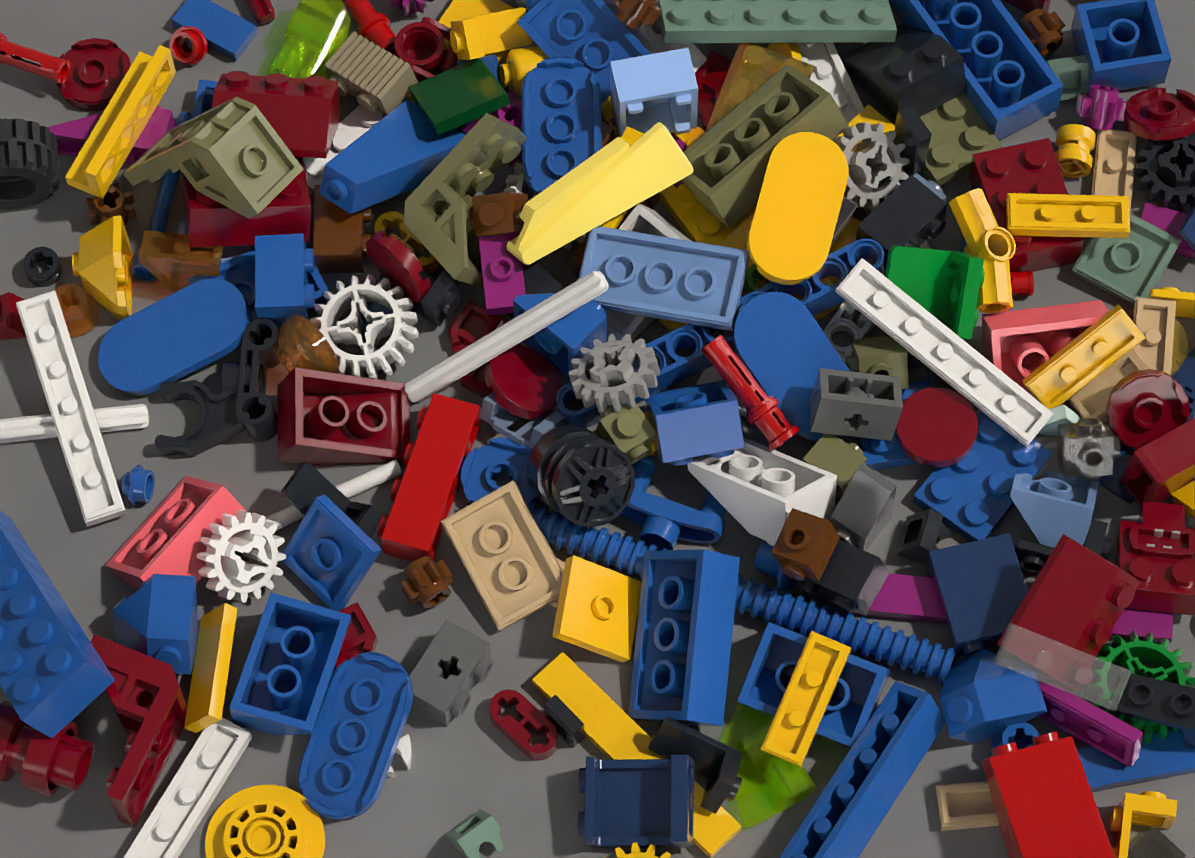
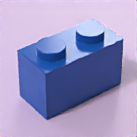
[255,234,315,325]

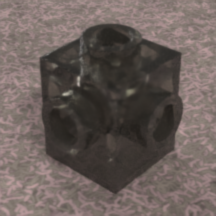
[1057,418,1120,481]

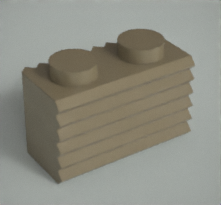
[323,31,418,116]

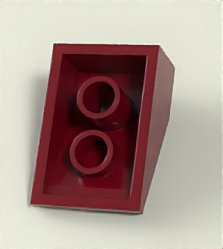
[277,367,410,466]

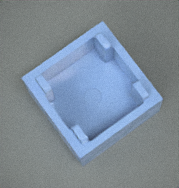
[610,48,698,138]

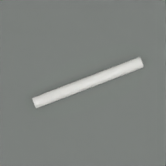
[265,460,402,531]

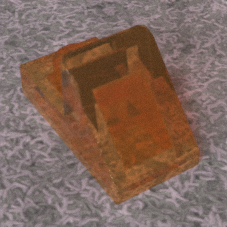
[139,230,224,293]

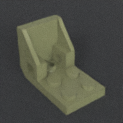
[123,96,303,219]
[404,113,528,289]

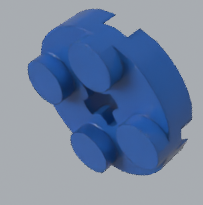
[461,437,538,505]

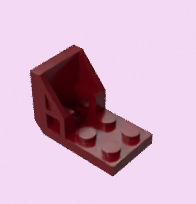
[90,634,187,827]

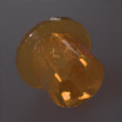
[55,284,100,338]

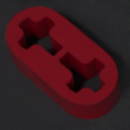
[489,689,558,760]

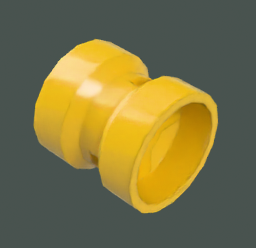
[1054,124,1096,178]

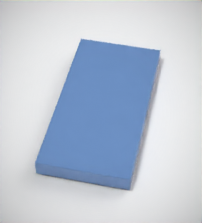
[578,226,750,331]

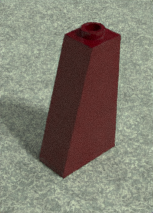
[1120,418,1195,509]

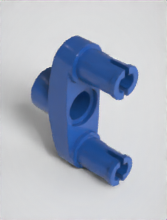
[620,457,727,551]

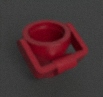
[394,17,458,83]

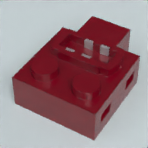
[1115,501,1195,615]

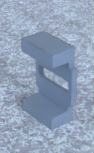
[480,392,566,449]

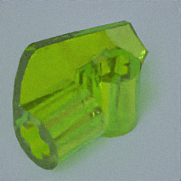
[268,0,350,80]
[722,702,816,829]

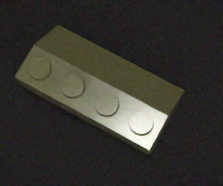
[681,64,849,228]

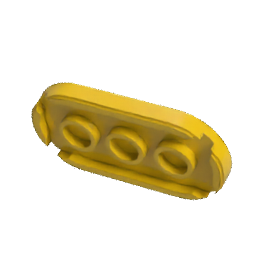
[747,132,849,285]

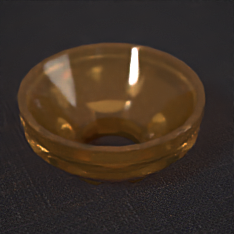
[276,314,339,374]

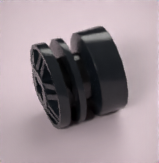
[527,424,635,528]

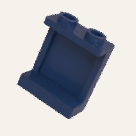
[925,533,1028,657]
[578,755,695,848]

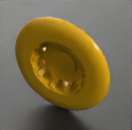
[205,784,325,858]

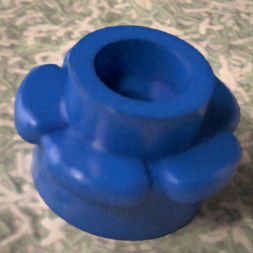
[122,465,155,505]

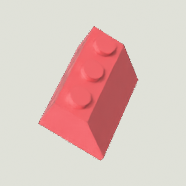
[982,300,1109,400]
[104,476,247,591]

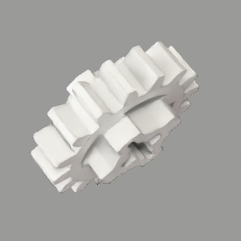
[197,510,286,603]

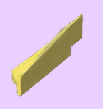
[506,122,693,265]

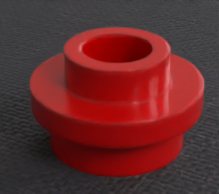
[169,26,207,65]

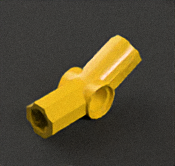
[948,188,1016,314]

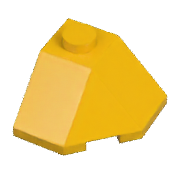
[72,216,133,321]

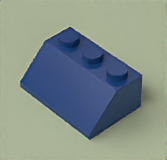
[229,592,352,736]
[737,622,890,747]

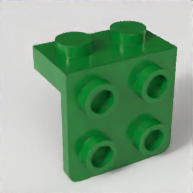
[885,245,985,339]

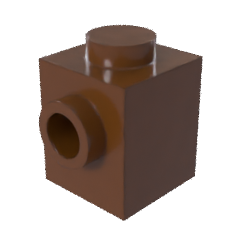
[470,192,528,237]
[771,508,840,581]

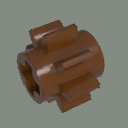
[611,0,662,30]
[1018,9,1066,57]
[86,182,137,229]
[401,556,454,608]

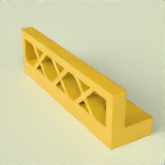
[65,45,176,199]

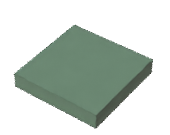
[1071,213,1182,307]

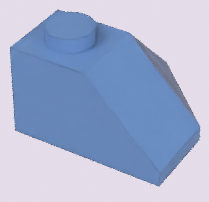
[1010,470,1099,548]

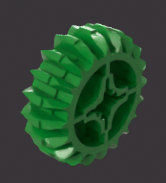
[1082,631,1195,744]

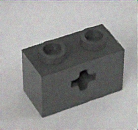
[809,368,903,441]
[409,619,493,726]

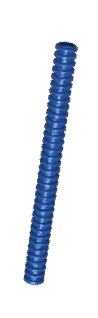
[528,502,955,684]

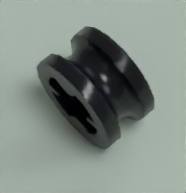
[23,247,62,287]

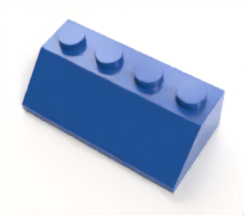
[628,549,740,726]

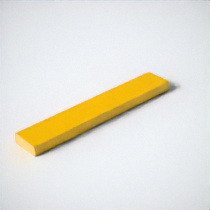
[532,652,742,858]

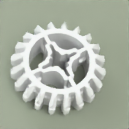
[310,274,419,379]

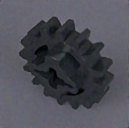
[1135,132,1195,212]

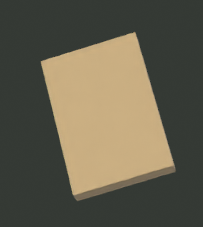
[441,481,564,631]

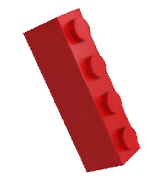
[377,393,482,562]

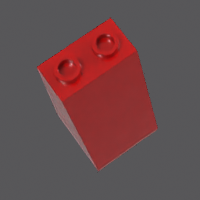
[981,731,1115,858]

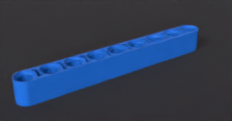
[556,238,885,428]

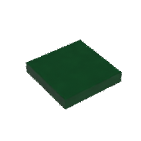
[409,58,510,135]

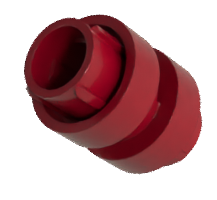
[0,700,94,796]

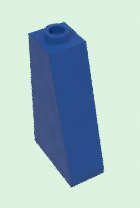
[319,99,465,214]

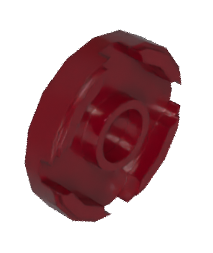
[56,38,131,111]
[1124,88,1195,140]
[366,231,431,303]
[485,344,562,419]
[1106,369,1190,450]
[896,388,978,467]

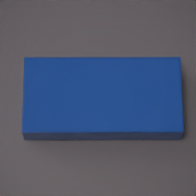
[171,0,258,61]

